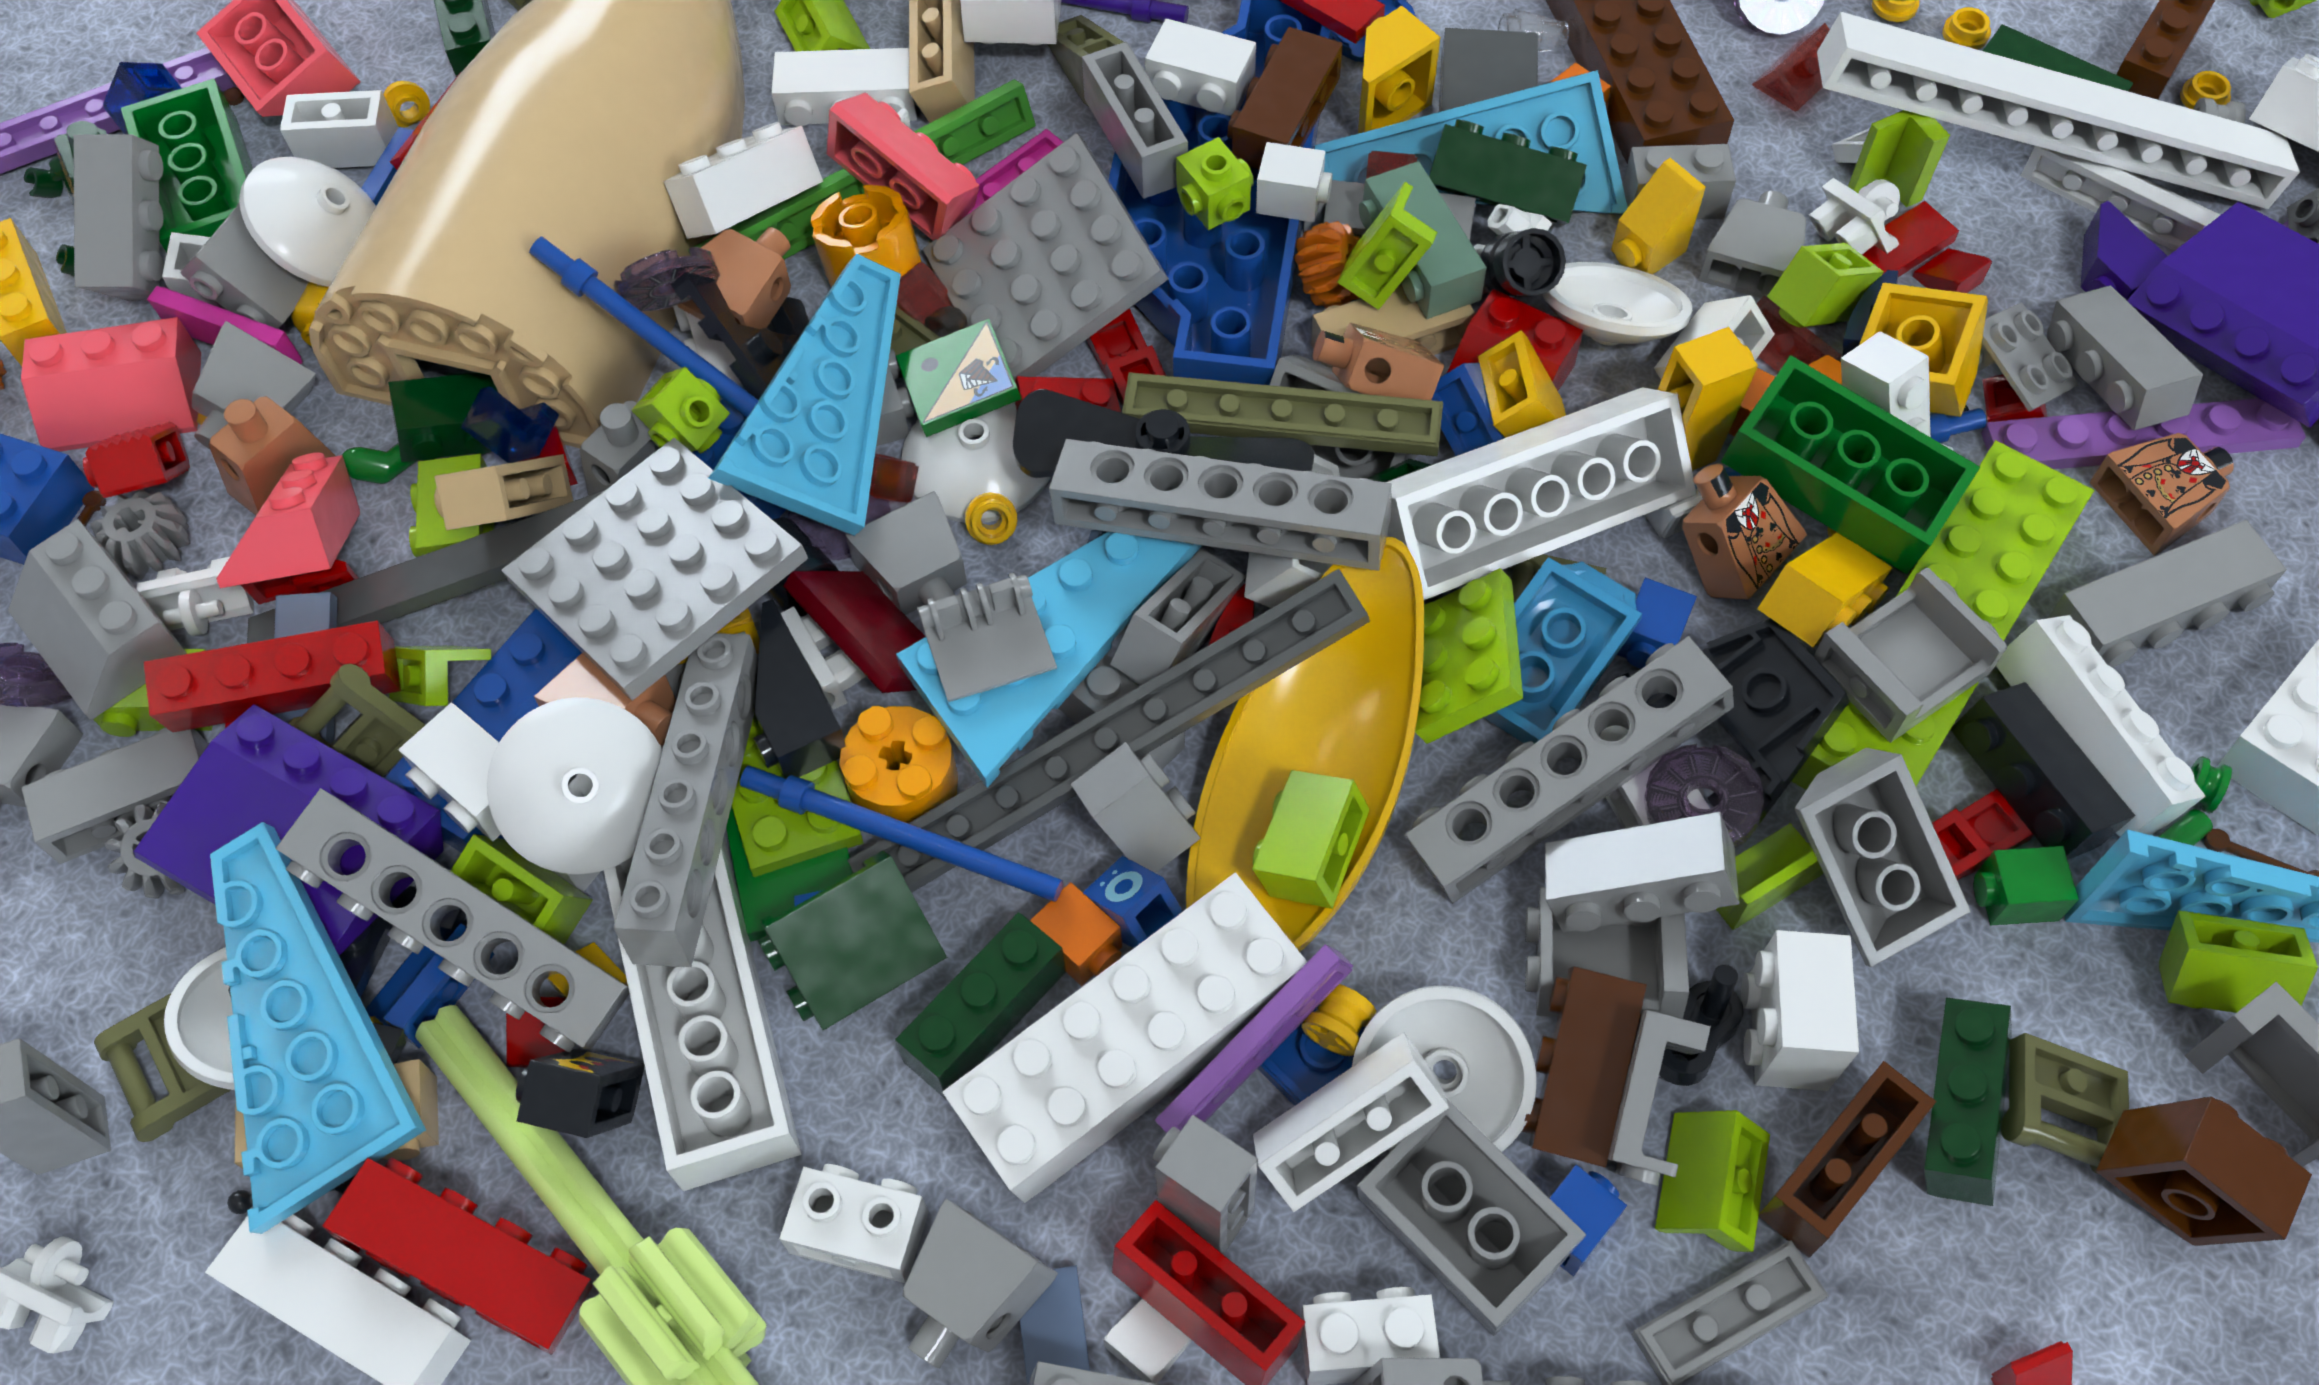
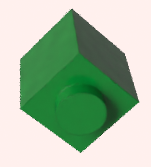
[1973,846,2079,926]

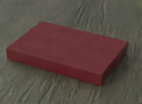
[784,571,926,693]

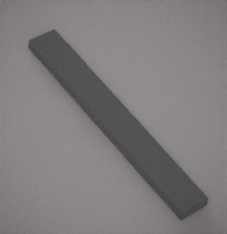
[247,490,605,643]

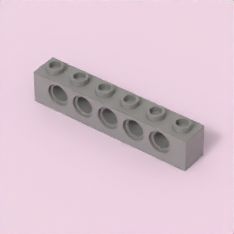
[1049,439,1392,571]
[614,633,758,967]
[1405,636,1734,904]
[275,788,630,1053]

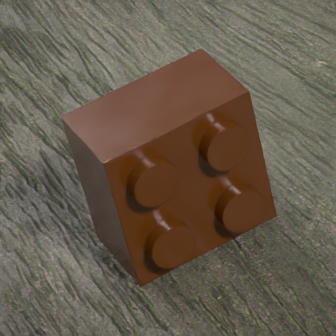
[2096,1096,2312,1246]

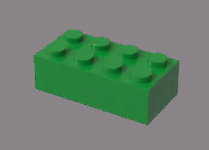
[121,78,253,253]
[1720,355,1980,574]

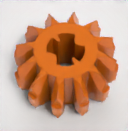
[1294,221,1360,308]

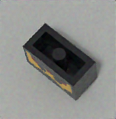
[516,1048,645,1138]

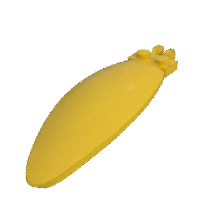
[1186,537,1424,952]

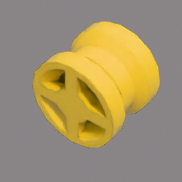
[1301,984,1376,1057]

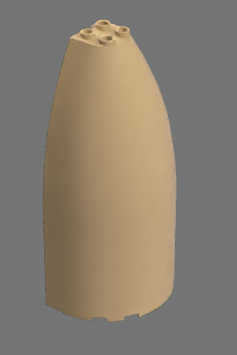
[309,0,745,448]

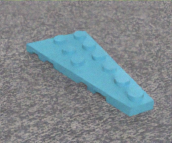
[1314,70,1628,215]
[708,254,901,536]
[896,532,1202,788]
[210,822,426,1234]
[2065,829,2319,943]

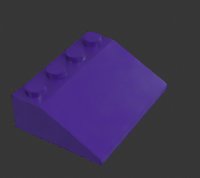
[2127,201,2319,428]
[134,704,444,955]

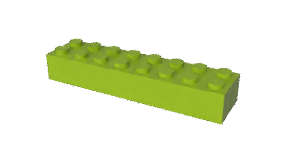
[1791,440,2095,790]

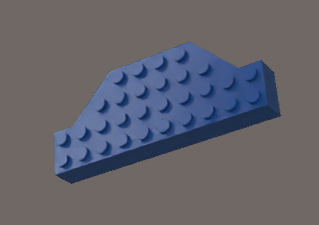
[1108,0,1333,385]

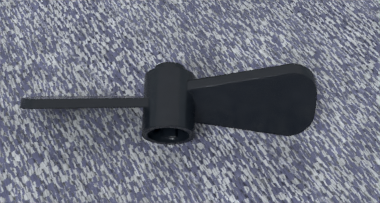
[1013,389,1314,478]

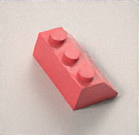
[196,0,361,117]
[826,93,980,241]
[21,317,201,452]
[216,452,360,588]

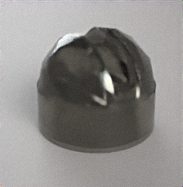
[925,306,968,338]

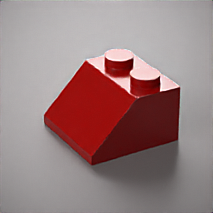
[1446,289,1583,391]

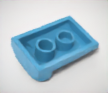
[1483,557,1642,744]

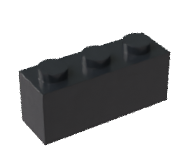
[1950,682,2136,860]

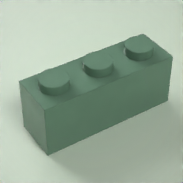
[1359,161,1487,319]

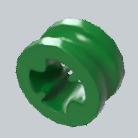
[2191,756,2232,814]

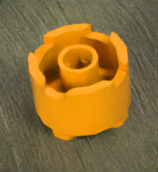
[811,185,921,287]
[839,706,958,823]

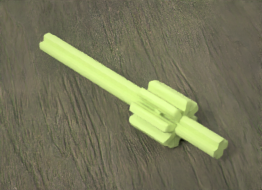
[415,1005,767,1385]

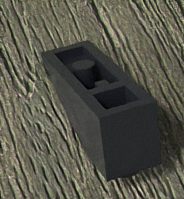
[753,599,846,779]

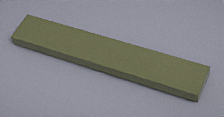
[1122,372,1443,457]

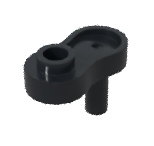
[1659,965,1744,1086]

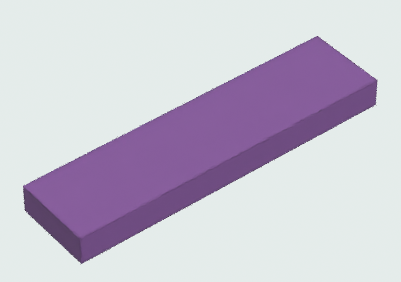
[1155,944,1353,1133]

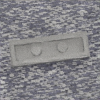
[1631,1240,1829,1385]

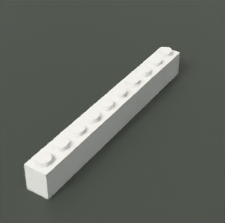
[1817,12,2300,209]

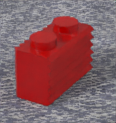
[82,421,190,498]

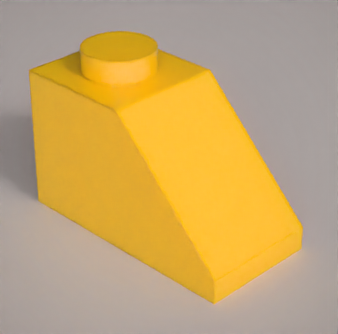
[1611,157,1706,275]
[1478,330,1566,438]

